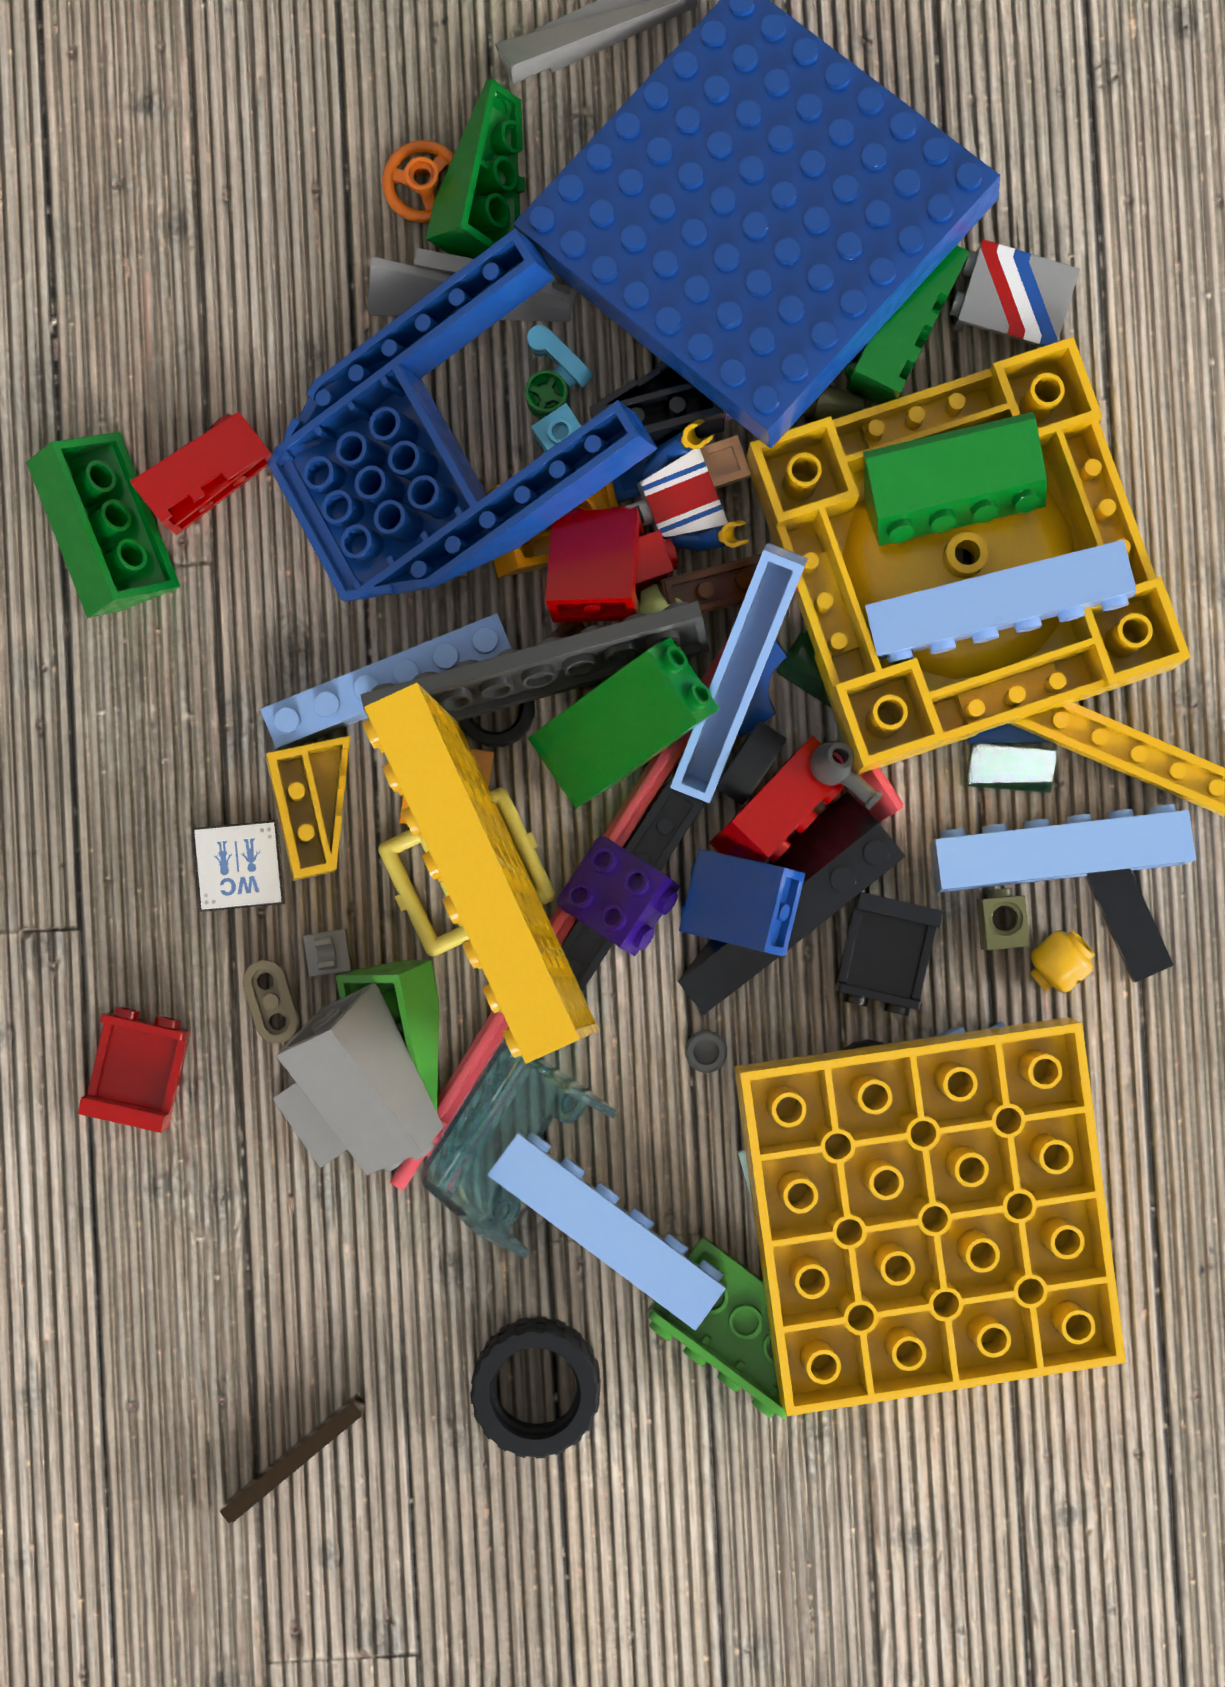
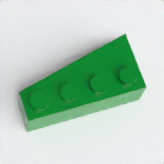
[844,245,970,405]

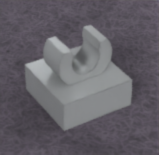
[303,929,353,977]

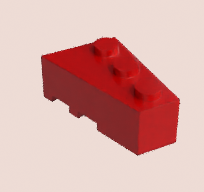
[129,412,272,536]
[708,735,844,863]

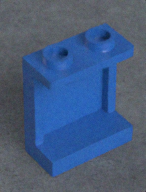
[679,849,805,957]

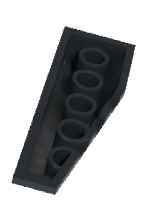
[677,792,905,1014]

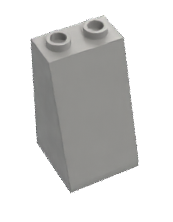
[276,983,443,1175]

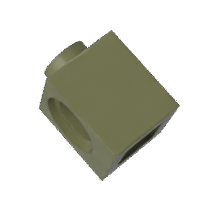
[976,888,1030,950]

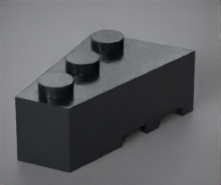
[590,361,724,447]

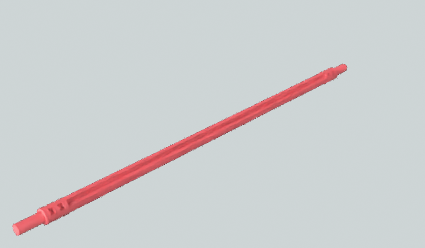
[390,633,731,1191]

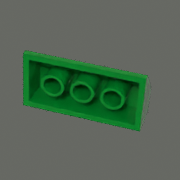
[863,412,1047,546]
[26,432,181,618]

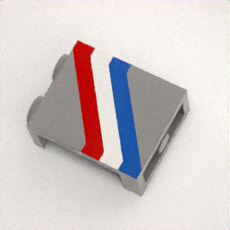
[949,239,1080,350]

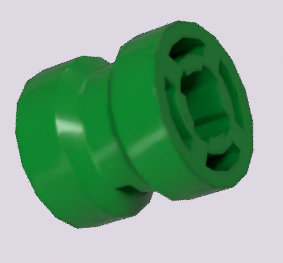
[525,370,568,419]

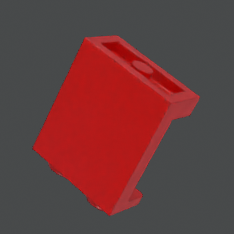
[545,506,643,623]
[77,1006,191,1133]

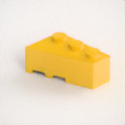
[266,735,351,881]

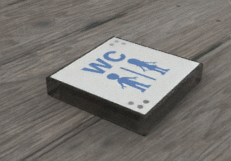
[192,820,286,912]

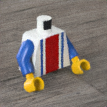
[625,419,749,552]

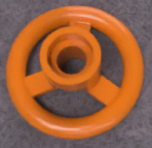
[382,140,454,223]

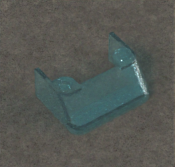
[422,1043,618,1258]

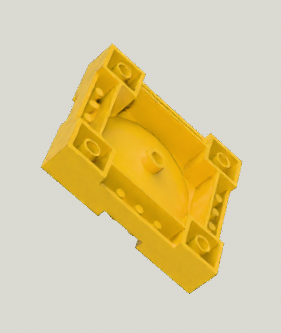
[746,337,1191,775]

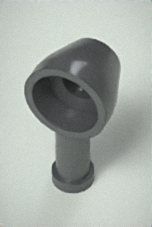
[809,741,883,810]

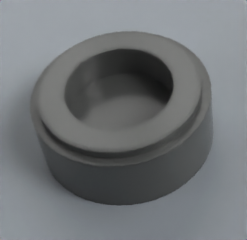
[685,1030,727,1073]

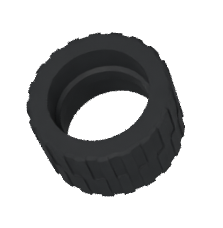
[470,1316,601,1459]

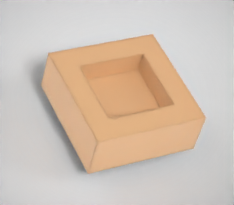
[700,435,751,489]

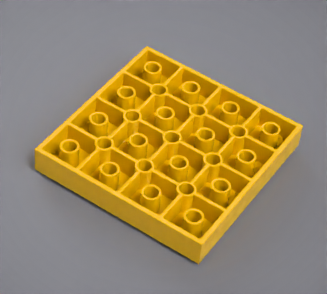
[362,683,600,1064]
[734,1017,1126,1416]

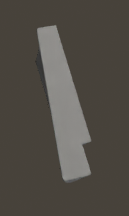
[495,0,697,84]
[367,248,577,322]

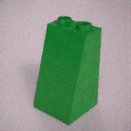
[528,637,720,809]

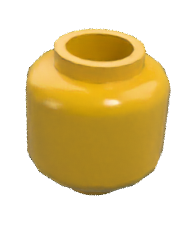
[1030,930,1095,993]

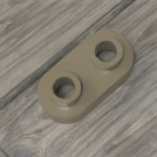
[243,960,300,1043]

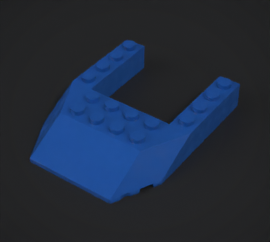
[267,229,657,602]

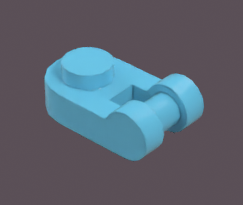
[527,325,594,389]

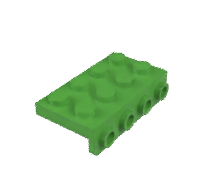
[647,1235,786,1419]

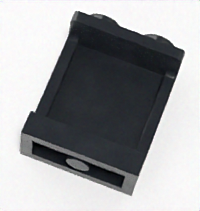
[834,892,944,1016]

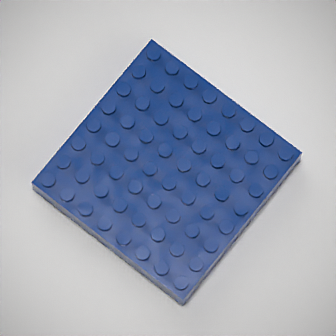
[513,0,1000,449]

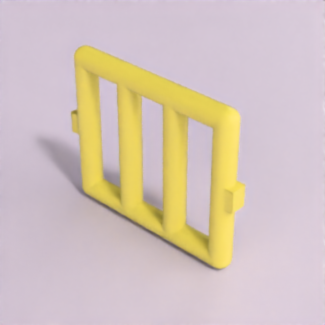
[378,787,555,957]

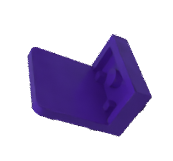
[557,836,681,956]

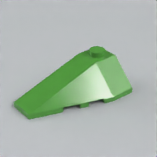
[335,960,439,1112]

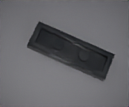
[1085,869,1174,983]

